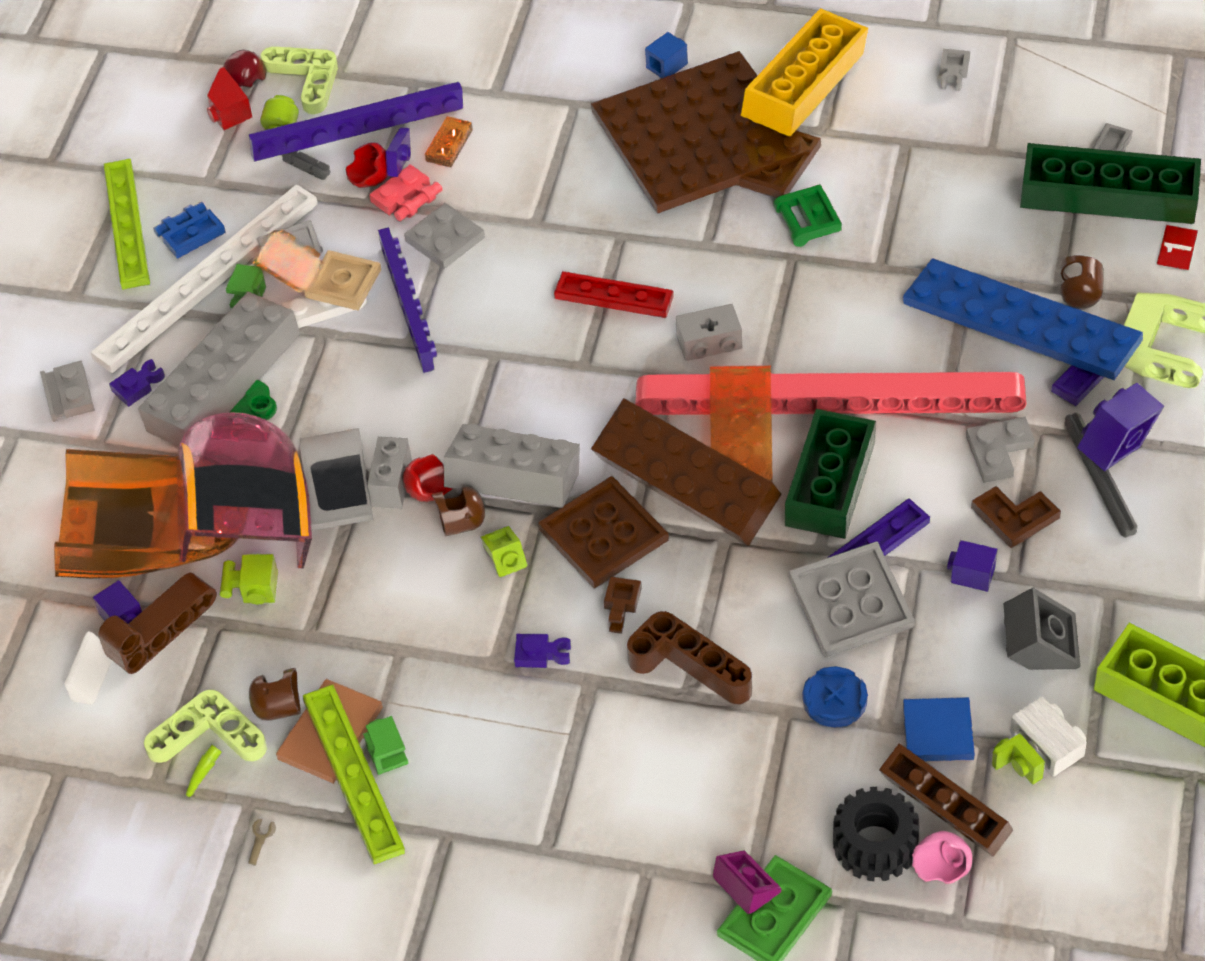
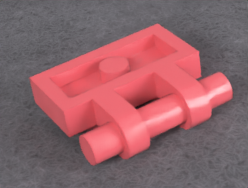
[369,164,442,222]

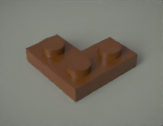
[971,486,1061,548]

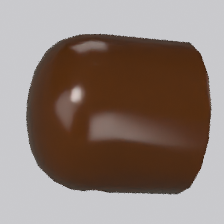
[1060,255,1104,309]
[432,487,485,536]
[248,668,301,721]

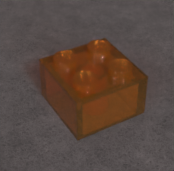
[251,229,324,293]

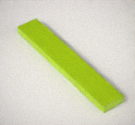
[104,158,150,290]
[303,685,405,865]

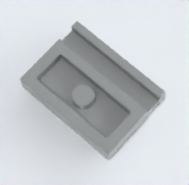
[40,360,95,422]

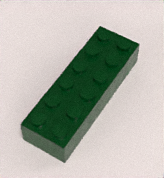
[1020,143,1201,224]

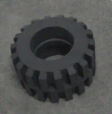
[833,786,920,882]

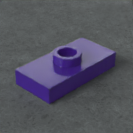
[386,127,411,177]
[1051,365,1104,406]

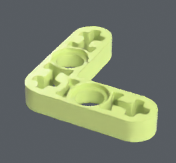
[261,46,338,114]
[144,690,267,763]

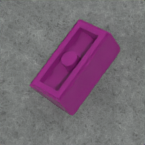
[713,850,782,914]

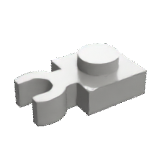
[939,49,970,91]

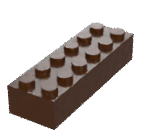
[591,398,782,546]

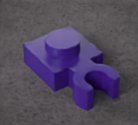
[109,359,165,407]
[514,634,571,668]

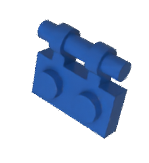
[153,202,226,259]

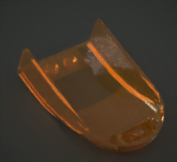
[54,449,248,578]

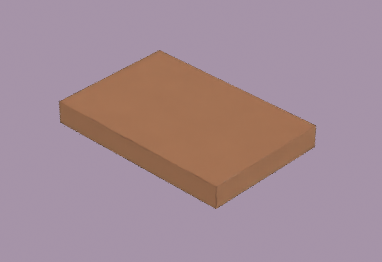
[276,679,383,784]

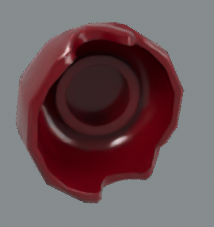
[223,49,267,88]

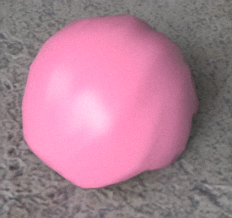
[912,831,973,884]

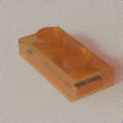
[425,116,473,168]

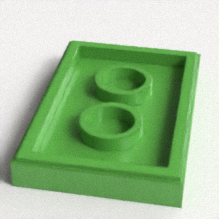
[717,855,832,961]

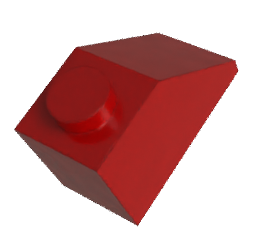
[207,67,253,130]

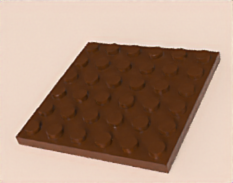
[591,51,811,213]

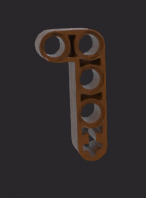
[98,572,217,674]
[627,611,752,704]

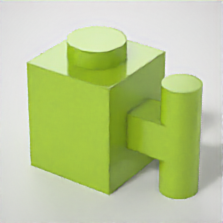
[219,554,278,605]

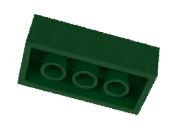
[785,409,876,539]

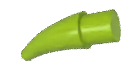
[186,744,222,797]

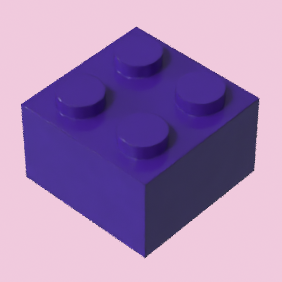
[1077,383,1164,471]

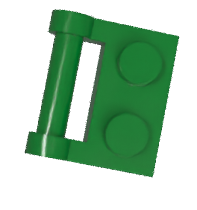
[773,184,842,247]

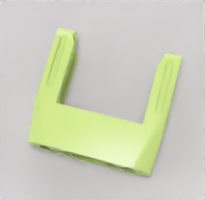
[1124,292,1205,388]

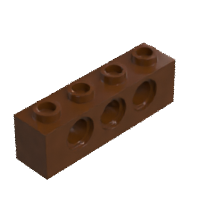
[879,743,1013,857]

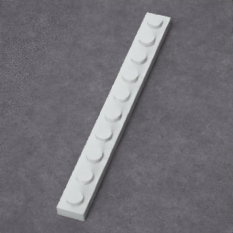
[91,184,318,374]

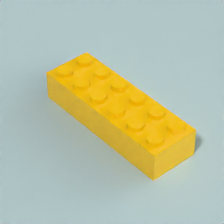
[741,8,868,136]

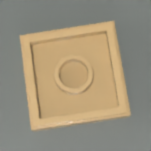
[304,250,382,311]

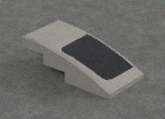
[300,428,373,531]

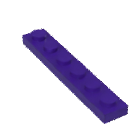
[378,227,437,373]

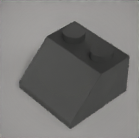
[1003,588,1081,670]

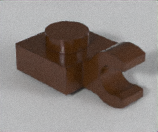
[604,576,642,634]

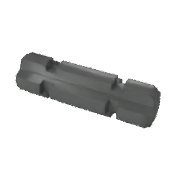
[281,151,331,180]

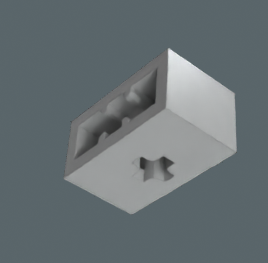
[676,303,742,361]
[368,436,412,509]

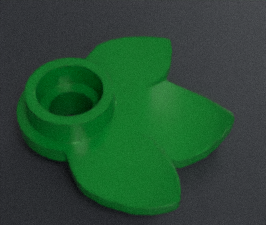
[225,380,277,426]

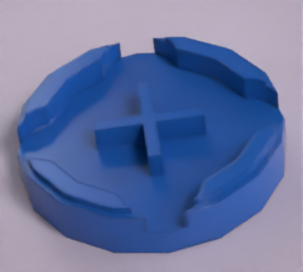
[802,666,868,728]

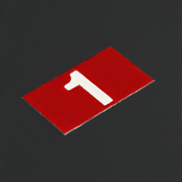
[1157,225,1198,270]

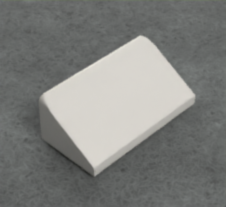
[64,631,112,705]

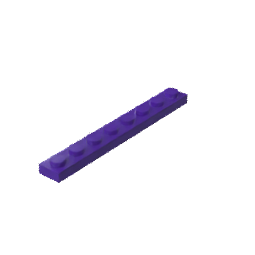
[249,82,463,162]

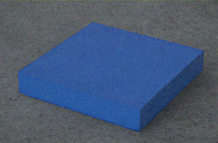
[903,697,975,761]

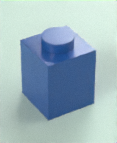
[645,32,688,78]

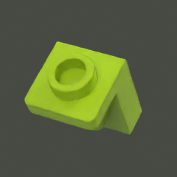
[480,526,527,577]
[992,733,1045,785]

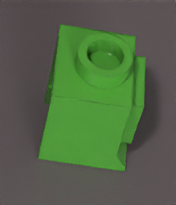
[226,264,267,308]
[363,716,409,775]

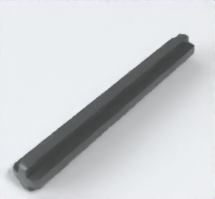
[1064,413,1138,538]

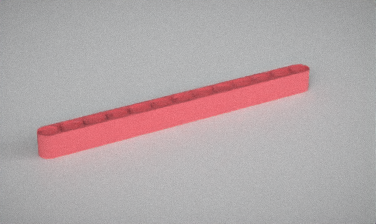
[635,372,1027,415]

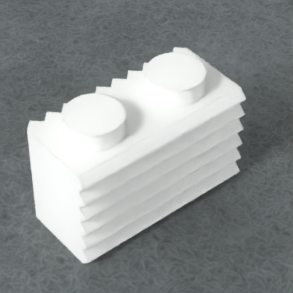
[1010,696,1087,777]

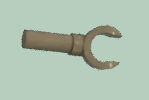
[248,819,276,866]

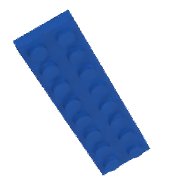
[903,258,1143,381]

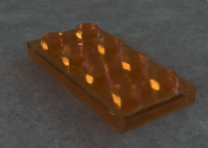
[710,365,773,483]

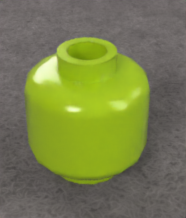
[260,95,299,130]

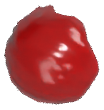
[345,142,388,188]
[402,454,453,502]

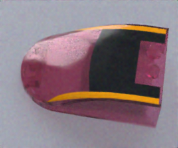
[177,412,312,568]

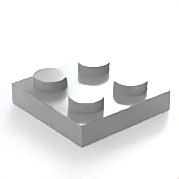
[404,203,485,269]

